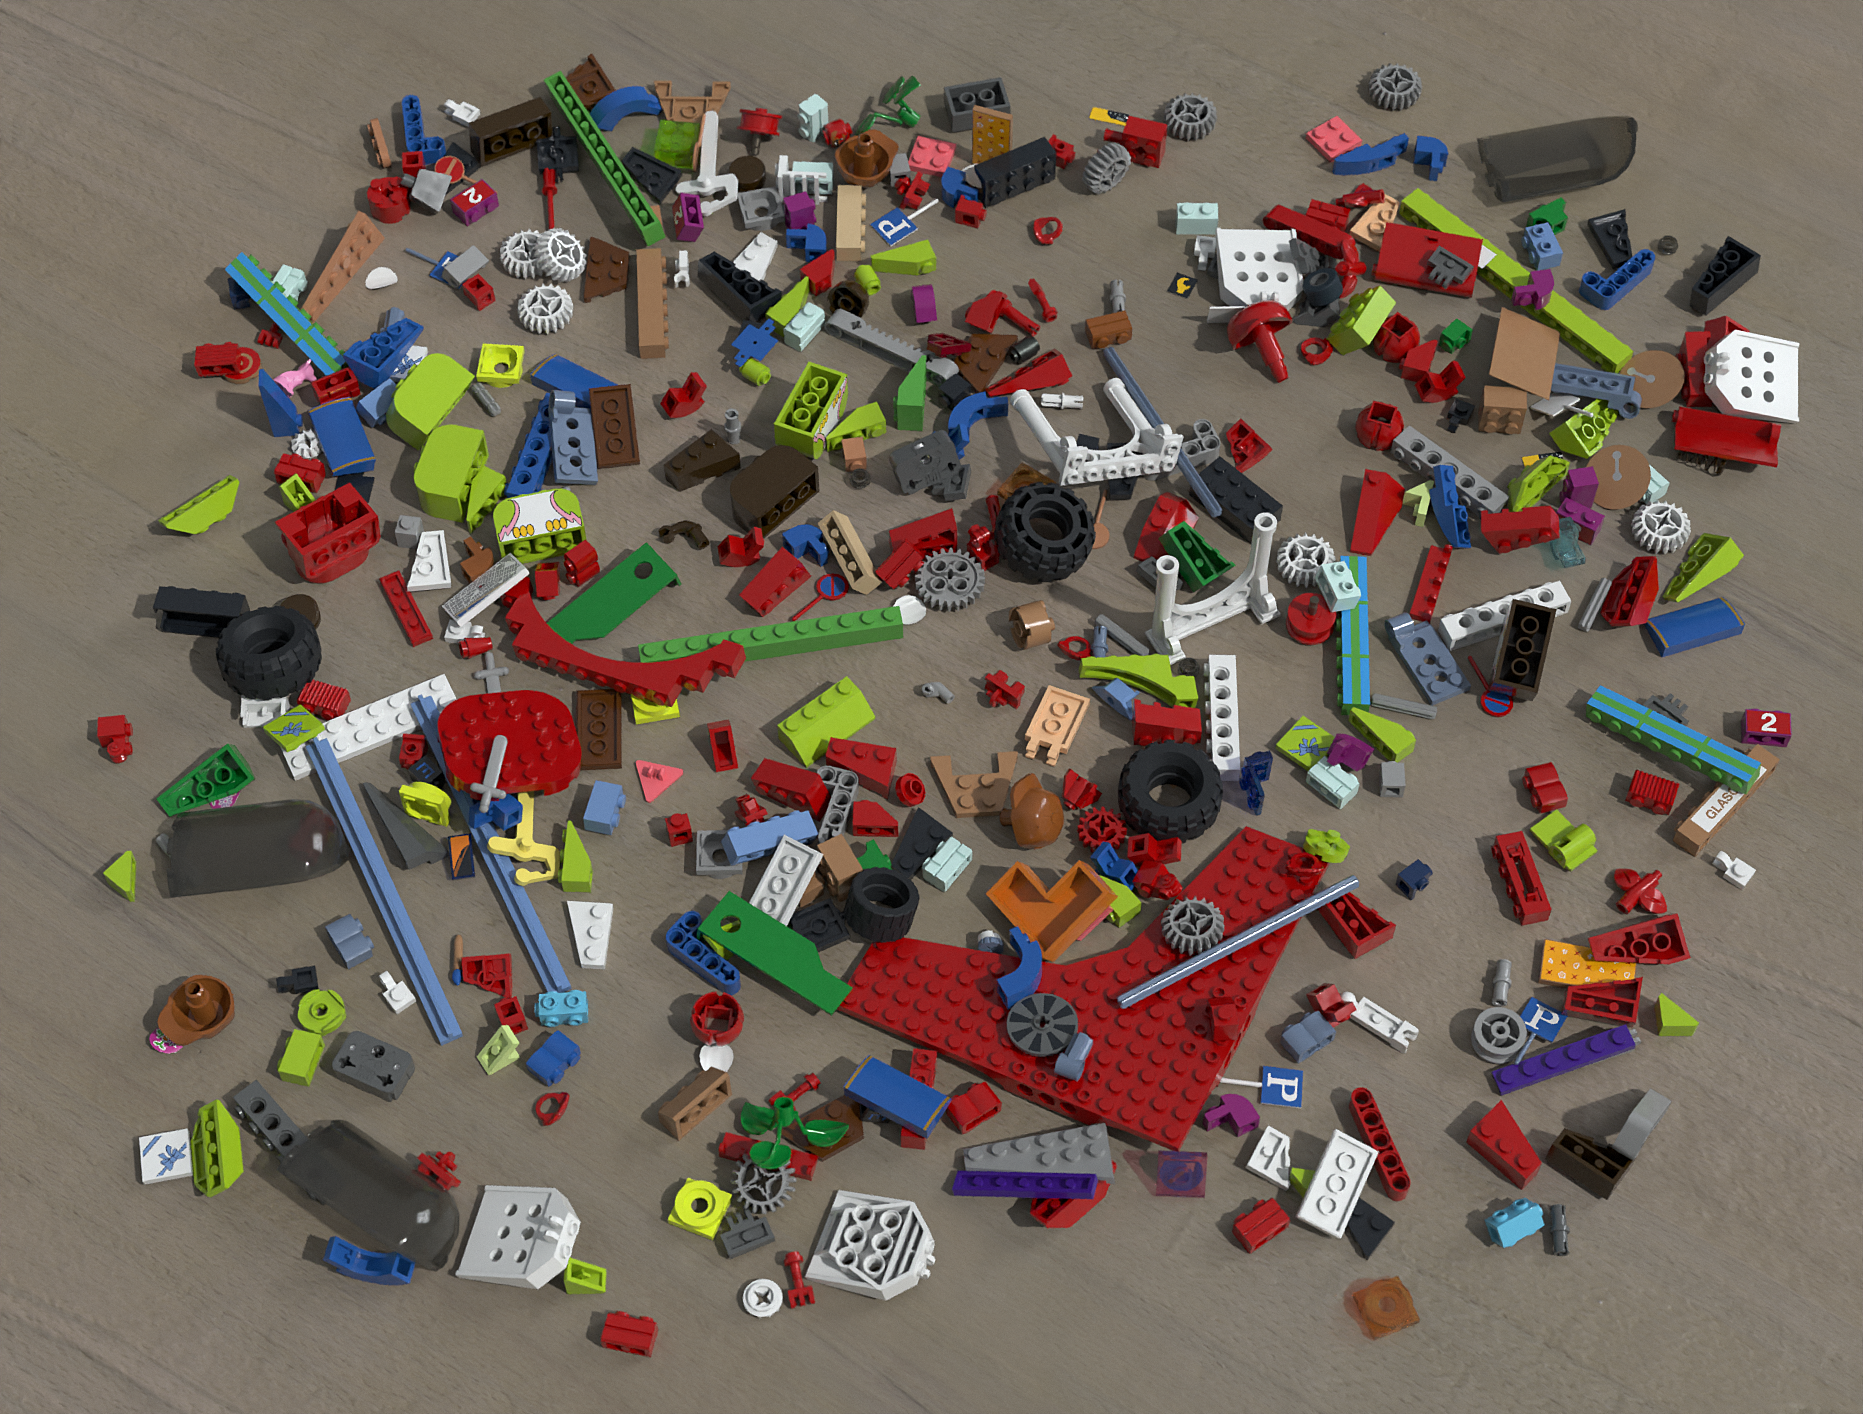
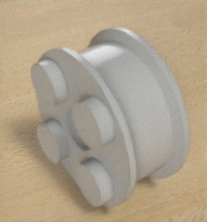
[1471,1007,1527,1064]

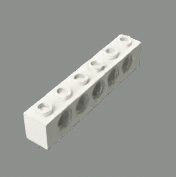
[1438,581,1571,651]
[1204,655,1240,781]

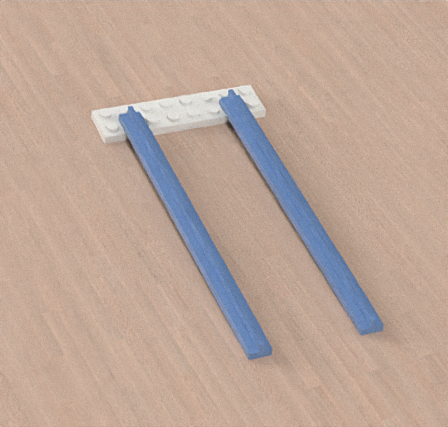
[280,674,571,1046]

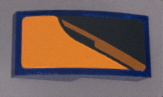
[448,833,476,881]

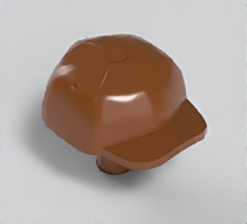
[835,129,899,188]
[999,773,1064,850]
[157,975,235,1046]

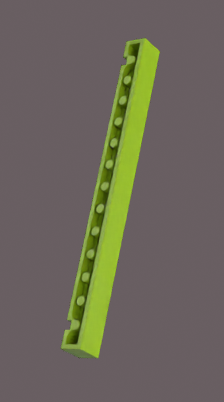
[1399,188,1633,374]

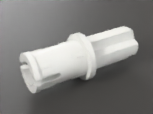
[1041,393,1083,410]

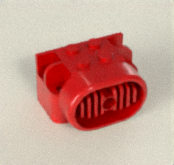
[275,483,381,583]

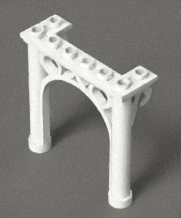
[1010,378,1183,486]
[1145,513,1281,665]

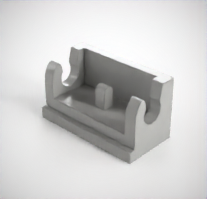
[442,245,489,289]

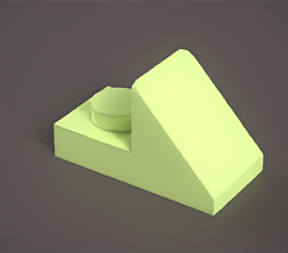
[1403,480,1434,527]
[477,1025,520,1075]

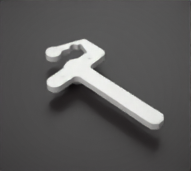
[676,111,738,216]

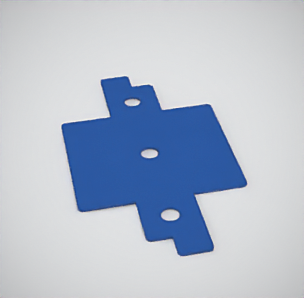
[731,319,778,367]

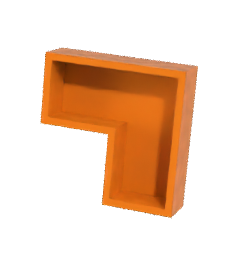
[986,860,1118,962]

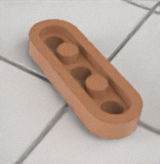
[367,118,391,168]

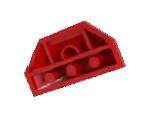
[1134,492,1199,562]
[1600,556,1659,627]
[1030,1161,1117,1228]

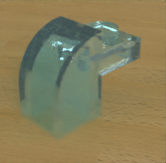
[1550,517,1586,568]

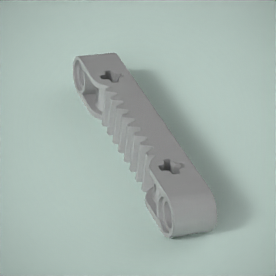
[825,309,959,387]

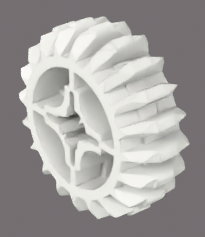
[534,228,587,282]
[500,229,546,280]
[517,284,573,335]
[1631,499,1691,555]
[1276,532,1335,588]

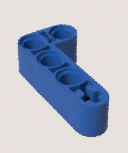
[402,95,446,165]
[1579,249,1655,310]
[666,911,741,995]

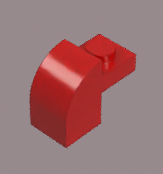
[1415,361,1466,403]
[660,372,707,418]
[717,527,764,567]
[1127,833,1182,867]
[1306,983,1357,1028]

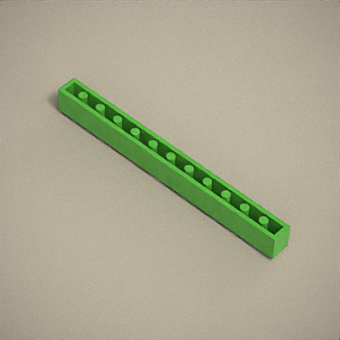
[543,71,665,246]
[638,606,903,663]

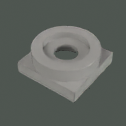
[737,186,785,231]
[696,830,743,879]

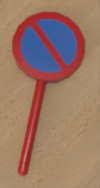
[792,573,849,621]
[1468,656,1513,717]

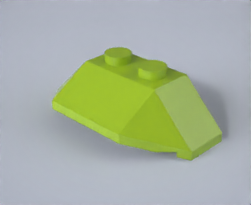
[1507,455,1570,512]
[158,475,239,534]
[191,1099,244,1198]

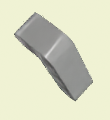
[1142,419,1221,481]
[817,766,859,844]
[1612,1089,1672,1161]

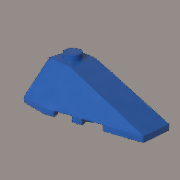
[343,318,424,389]
[259,369,303,437]

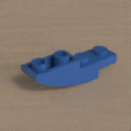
[1332,133,1409,175]
[1429,465,1471,549]

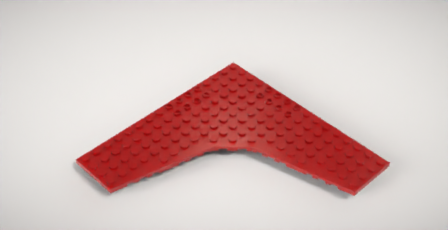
[837,826,1330,1153]

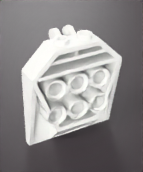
[1215,228,1304,311]
[1704,330,1799,423]
[455,1185,581,1289]
[805,1190,935,1301]

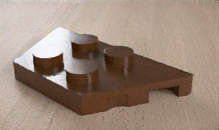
[566,54,616,110]
[584,237,630,303]
[954,334,1018,394]
[781,1095,864,1162]

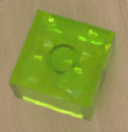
[654,120,700,169]

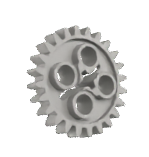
[915,548,985,612]

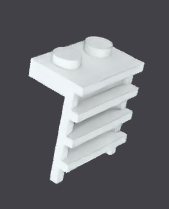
[775,155,828,205]

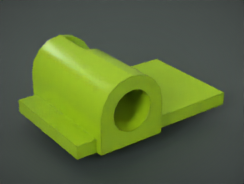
[1529,810,1598,872]

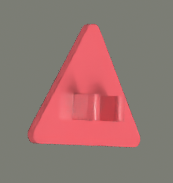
[636,760,683,803]

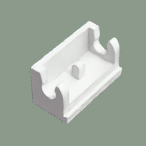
[240,695,290,728]

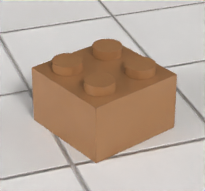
[1478,386,1527,434]
[816,834,863,903]

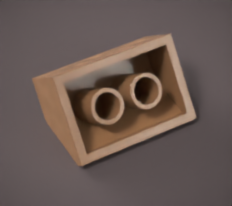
[658,1066,732,1141]

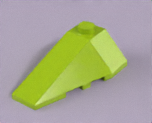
[1549,398,1619,459]
[1663,533,1744,603]

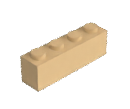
[836,185,866,261]
[818,510,882,595]

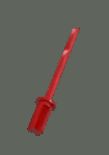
[542,168,558,230]

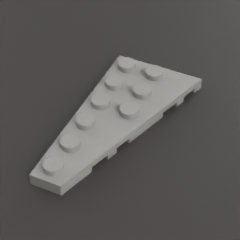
[963,1123,1115,1184]

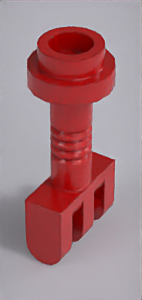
[1028,279,1058,322]
[257,321,283,348]
[768,1072,821,1111]
[784,1251,815,1309]

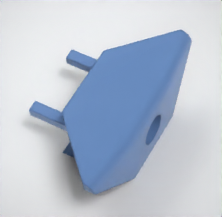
[1092,678,1140,721]

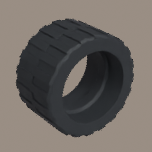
[844,867,920,943]

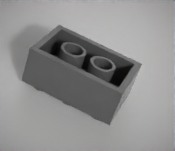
[944,77,1011,132]

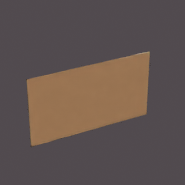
[1489,307,1560,401]

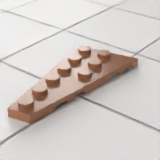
[301,211,385,323]

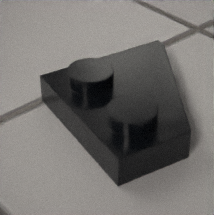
[1347,1197,1395,1261]

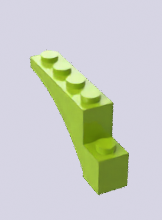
[1078,654,1198,708]

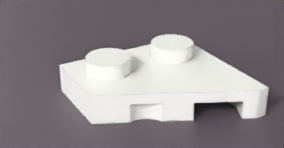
[1245,1126,1290,1191]

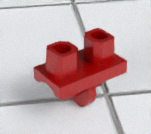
[894,171,930,210]
[985,670,1025,709]
[735,794,767,827]
[415,1151,461,1195]

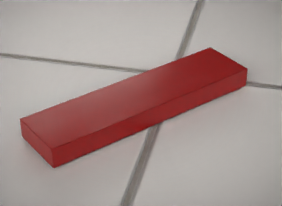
[379,570,433,647]

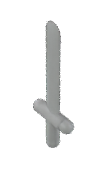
[474,652,509,693]
[470,735,508,813]

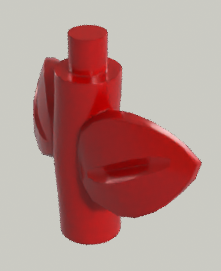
[1336,183,1385,208]
[1335,240,1367,298]
[1614,868,1667,915]

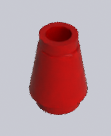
[459,637,493,659]

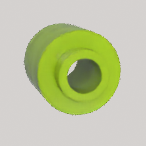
[854,265,881,296]
[739,358,771,386]

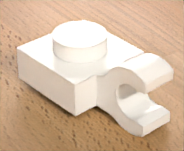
[444,99,480,127]
[1194,235,1216,271]
[674,251,690,287]
[444,619,485,644]
[1712,851,1756,890]
[379,971,416,1014]

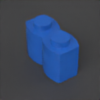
[526,1030,581,1087]

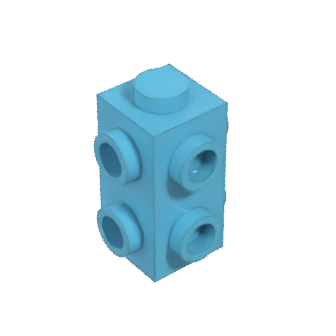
[535,990,588,1027]
[1485,1198,1545,1248]

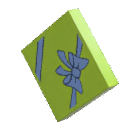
[263,705,325,753]
[1275,716,1335,771]

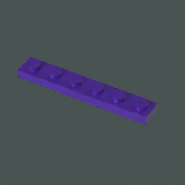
[1492,1024,1636,1096]
[952,1171,1098,1199]

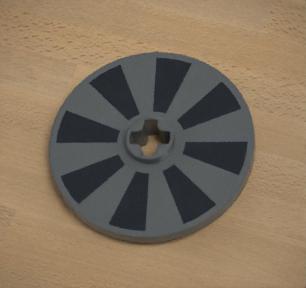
[1007,993,1078,1057]

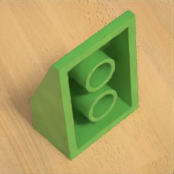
[893,355,926,431]

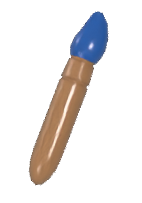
[452,934,463,986]

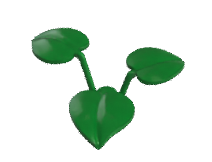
[855,76,921,136]
[741,1097,849,1169]

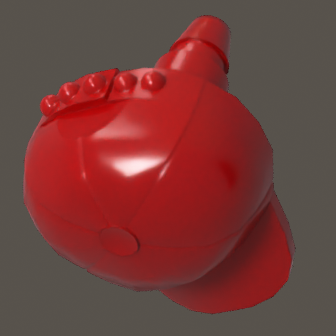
[1227,300,1293,383]

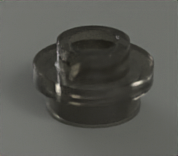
[1657,235,1678,255]
[849,468,871,489]
[1178,658,1200,678]

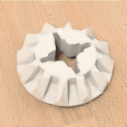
[291,428,323,458]
[743,1279,783,1318]

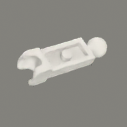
[1340,992,1419,1053]

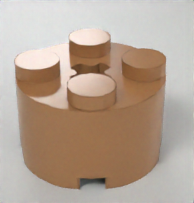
[1009,600,1055,650]

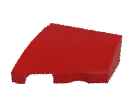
[1226,418,1273,473]
[461,953,512,998]

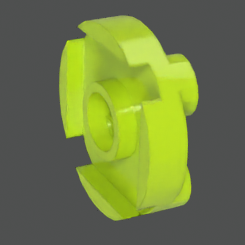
[1303,829,1350,863]
[298,989,346,1037]

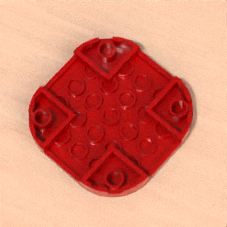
[437,690,582,801]

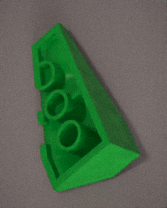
[156,743,255,817]

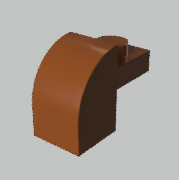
[460,536,495,584]

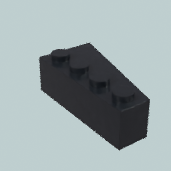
[1689,236,1761,316]
[697,251,782,322]

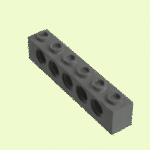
[233,1080,346,1205]

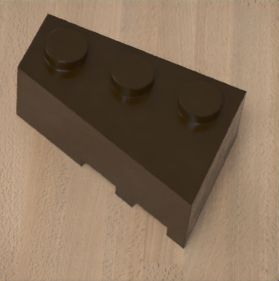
[664,429,741,492]
[1545,1128,1637,1200]

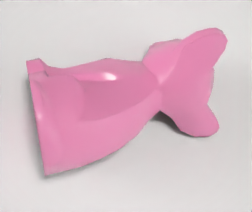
[272,359,317,398]

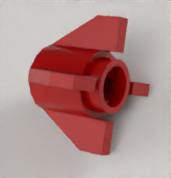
[1061,768,1102,811]

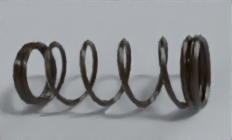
[1676,450,1727,476]

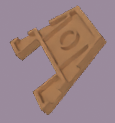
[654,81,731,131]
[930,751,1018,818]

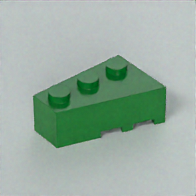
[1158,521,1236,593]

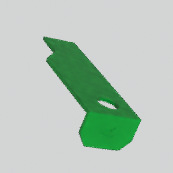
[547,542,682,644]
[697,891,853,1016]

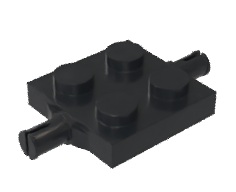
[537,126,579,183]
[789,898,850,952]

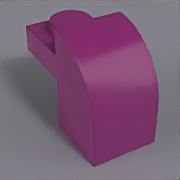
[1511,269,1554,310]
[910,284,937,323]
[1326,733,1374,771]
[1202,1094,1260,1137]

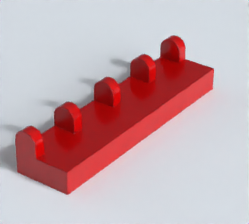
[1410,544,1453,624]
[718,1132,818,1181]

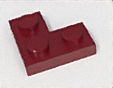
[927,333,971,357]

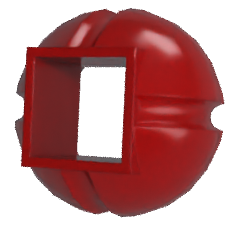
[1372,312,1420,363]
[1355,400,1404,451]
[690,991,744,1047]

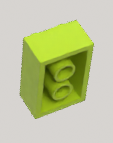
[1327,285,1396,355]

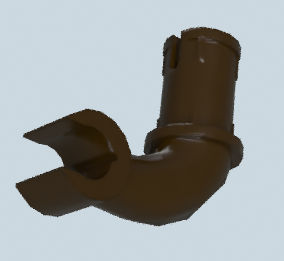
[659,520,710,550]

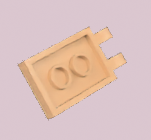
[1025,685,1090,767]

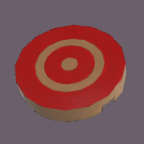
[222,347,262,384]

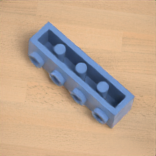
[721,811,818,866]

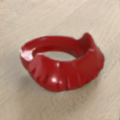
[1033,217,1063,244]
[1301,337,1333,365]
[1057,636,1091,661]
[1286,852,1325,877]
[535,1092,570,1126]

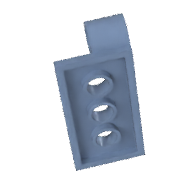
[1551,363,1642,419]
[548,390,598,485]
[1384,612,1471,706]

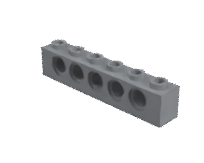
[1391,425,1509,519]

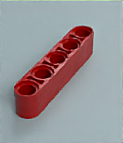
[1262,204,1356,260]
[1349,1087,1411,1201]

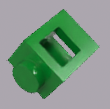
[1439,318,1473,354]

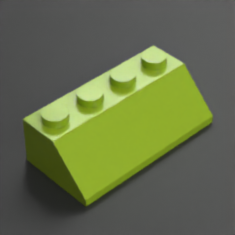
[777,676,875,768]

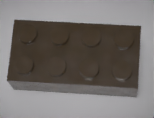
[469,97,552,166]

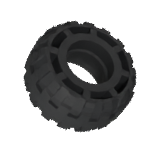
[994,482,1096,582]
[215,606,322,700]
[1118,740,1223,844]

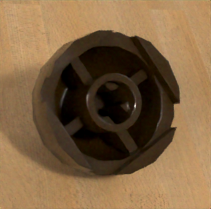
[827,280,869,318]

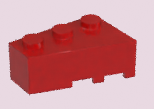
[1675,331,1713,407]
[1481,506,1559,554]
[889,508,957,559]
[739,547,812,617]
[1132,699,1202,746]
[826,737,897,800]
[751,758,831,822]
[1317,892,1396,959]
[1561,977,1643,1028]
[1466,1100,1542,1190]

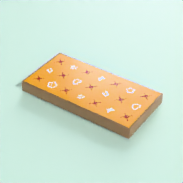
[972,105,1013,164]
[1538,939,1637,988]

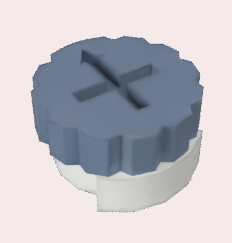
[978,931,1004,954]

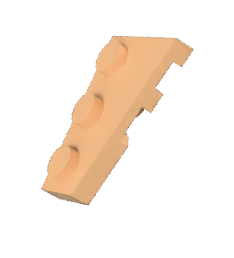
[1350,194,1400,252]

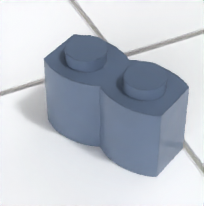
[325,914,374,969]
[1280,1011,1336,1063]

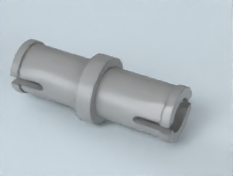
[1110,279,1126,313]
[724,409,741,445]
[1492,959,1512,1007]

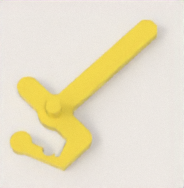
[487,791,560,886]

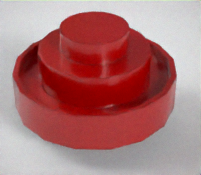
[895,773,925,807]

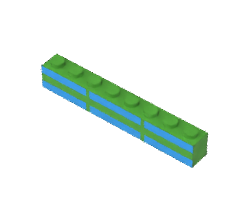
[225,252,349,376]
[1335,556,1370,715]
[1586,685,1761,795]

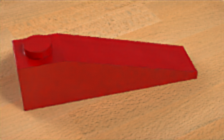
[985,348,1073,396]
[1350,469,1405,556]

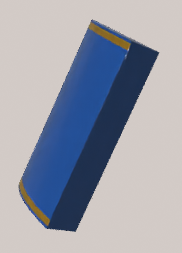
[530,354,618,414]
[308,397,376,476]
[1644,597,1745,657]
[843,1055,952,1139]

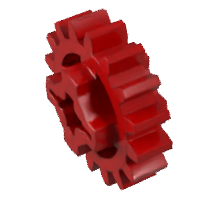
[1077,806,1127,853]

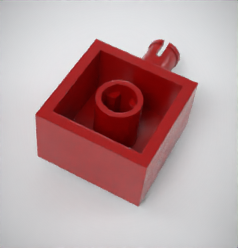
[1103,116,1167,168]

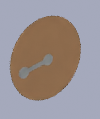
[1620,350,1684,408]
[1586,445,1651,509]

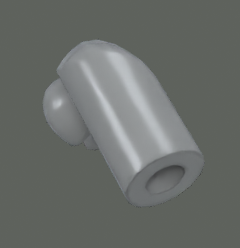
[921,682,955,704]

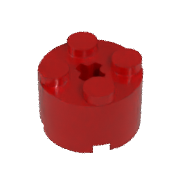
[367,177,411,224]

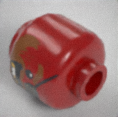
[822,119,853,148]

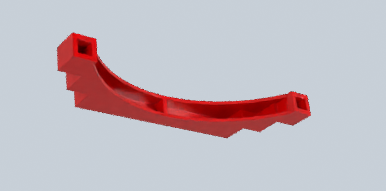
[500,577,746,707]

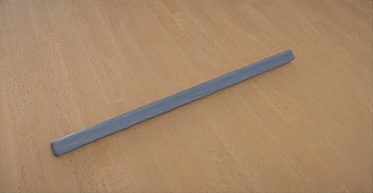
[1103,347,1222,518]
[1117,875,1359,1009]

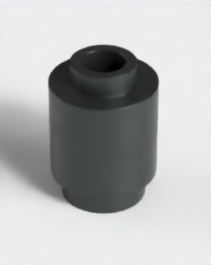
[1008,336,1040,365]

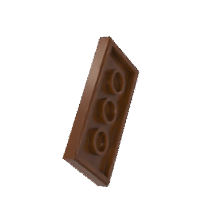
[589,384,640,469]
[577,689,622,771]

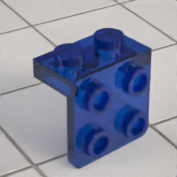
[1239,750,1273,816]

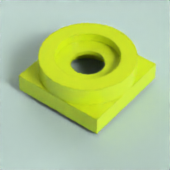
[476,344,524,388]
[631,694,680,725]
[399,782,451,827]
[668,1178,733,1240]

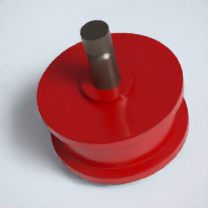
[737,108,783,155]
[1286,593,1336,645]

